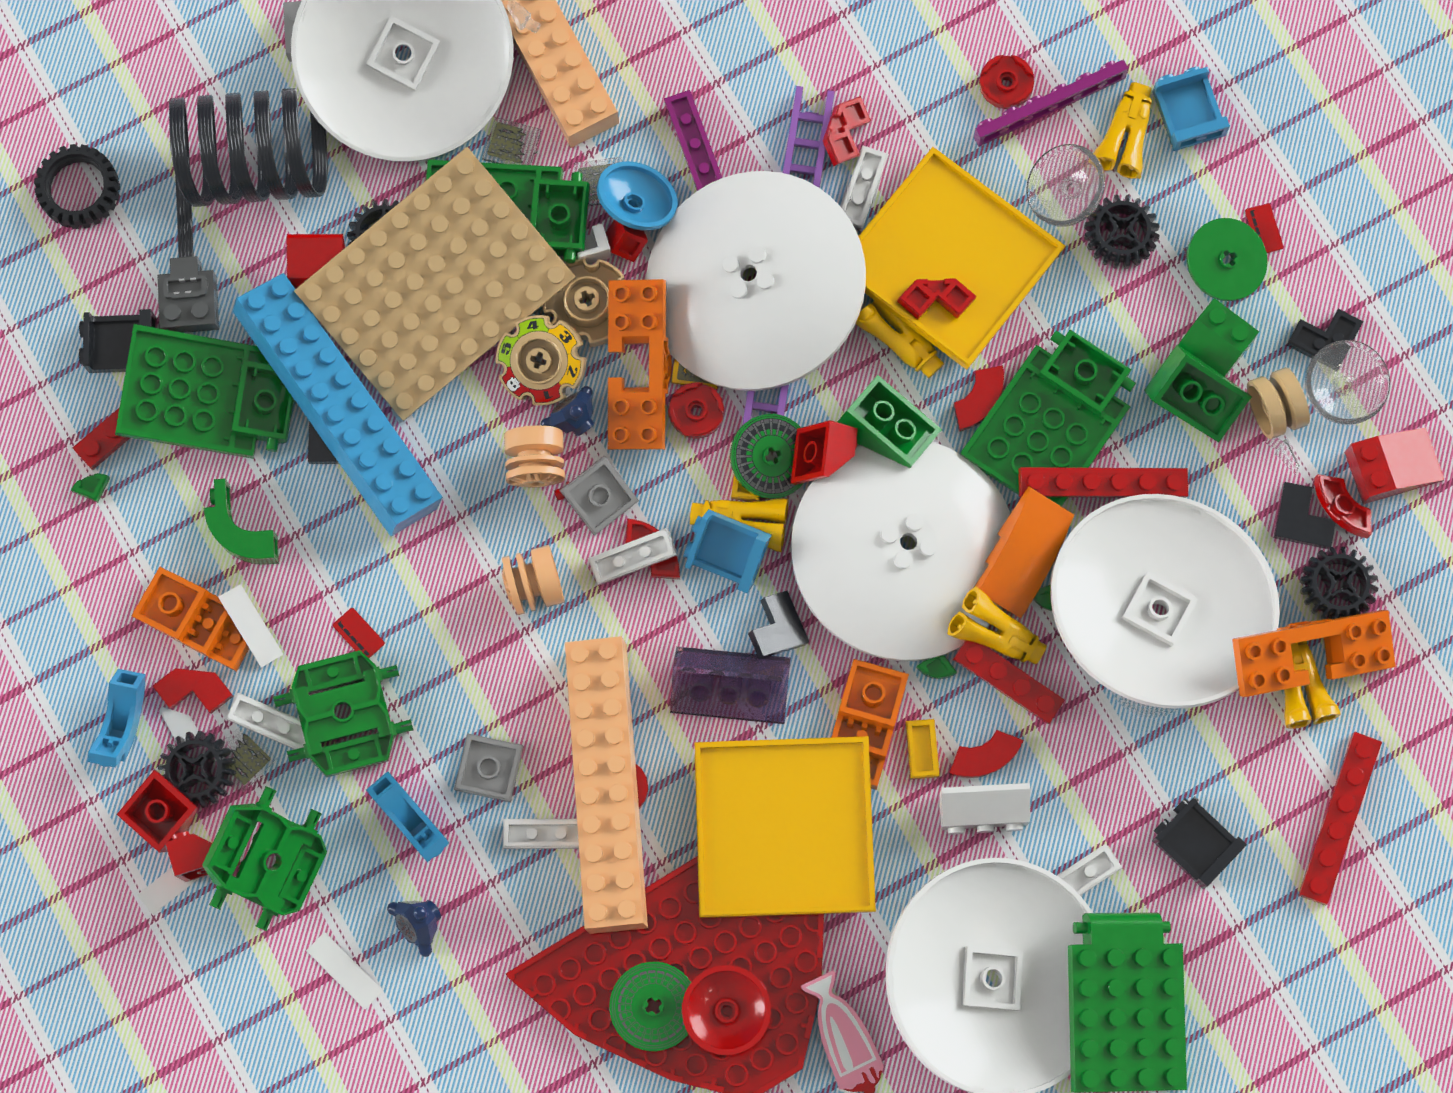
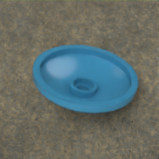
[597,161,678,230]

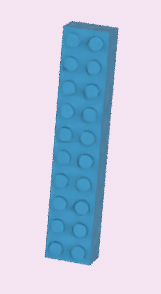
[233,273,443,537]

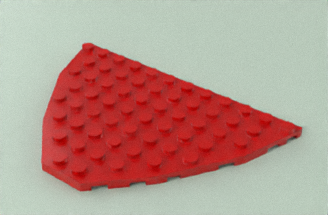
[505,856,824,1093]

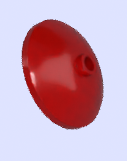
[682,965,771,1055]

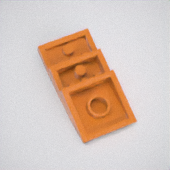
[975,487,1074,618]
[131,567,264,672]
[831,659,909,790]

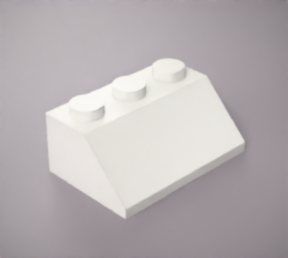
[938,783,1030,835]

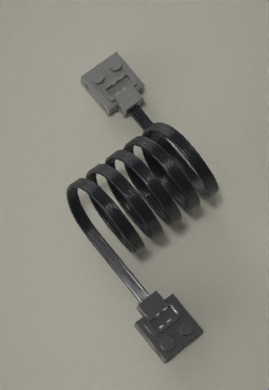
[157,1,328,333]

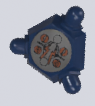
[541,386,594,436]
[387,900,441,957]

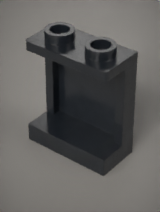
[79,309,156,373]
[1152,796,1247,890]

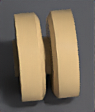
[1247,367,1310,439]

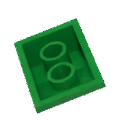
[1178,298,1259,377]
[1144,345,1252,443]
[837,375,942,468]

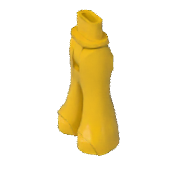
[1089,82,1152,179]
[855,300,944,378]
[689,498,789,553]
[947,586,1047,664]
[1284,641,1341,729]

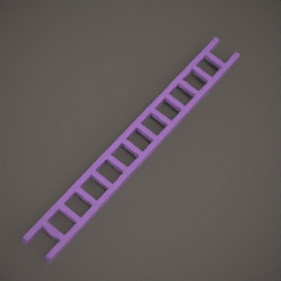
[742,86,835,425]

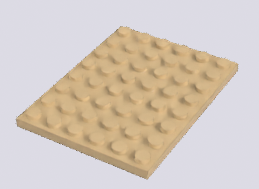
[294,147,576,421]

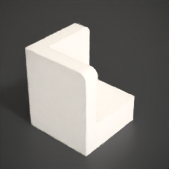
[576,223,611,264]

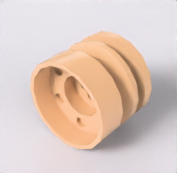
[504,425,565,488]
[502,545,565,615]

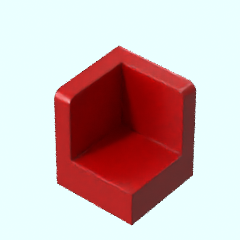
[605,220,648,262]

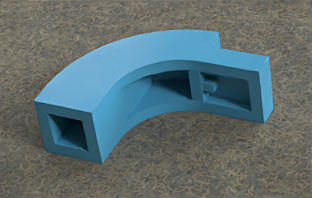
[87,669,146,768]
[366,771,450,863]

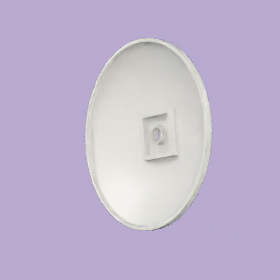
[291,0,513,162]
[646,171,866,391]
[791,442,1011,661]
[1051,494,1280,709]
[886,858,1093,1093]

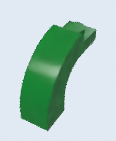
[204,478,279,565]

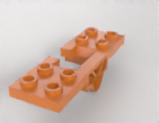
[608,279,672,450]
[1232,610,1396,697]

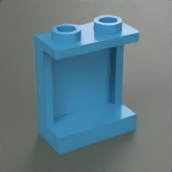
[1152,66,1230,151]
[683,509,772,593]

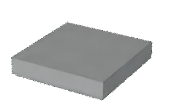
[559,456,639,535]
[454,733,524,803]

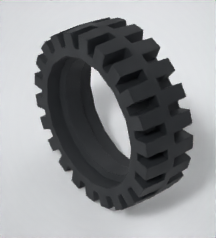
[34,144,120,229]

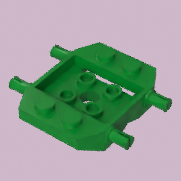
[273,650,414,777]
[202,786,327,931]

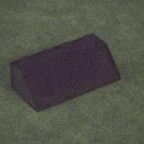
[670,646,791,724]

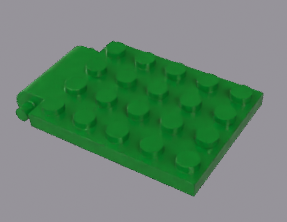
[426,160,590,264]
[115,324,294,459]
[960,329,1136,507]
[1068,912,1187,1093]

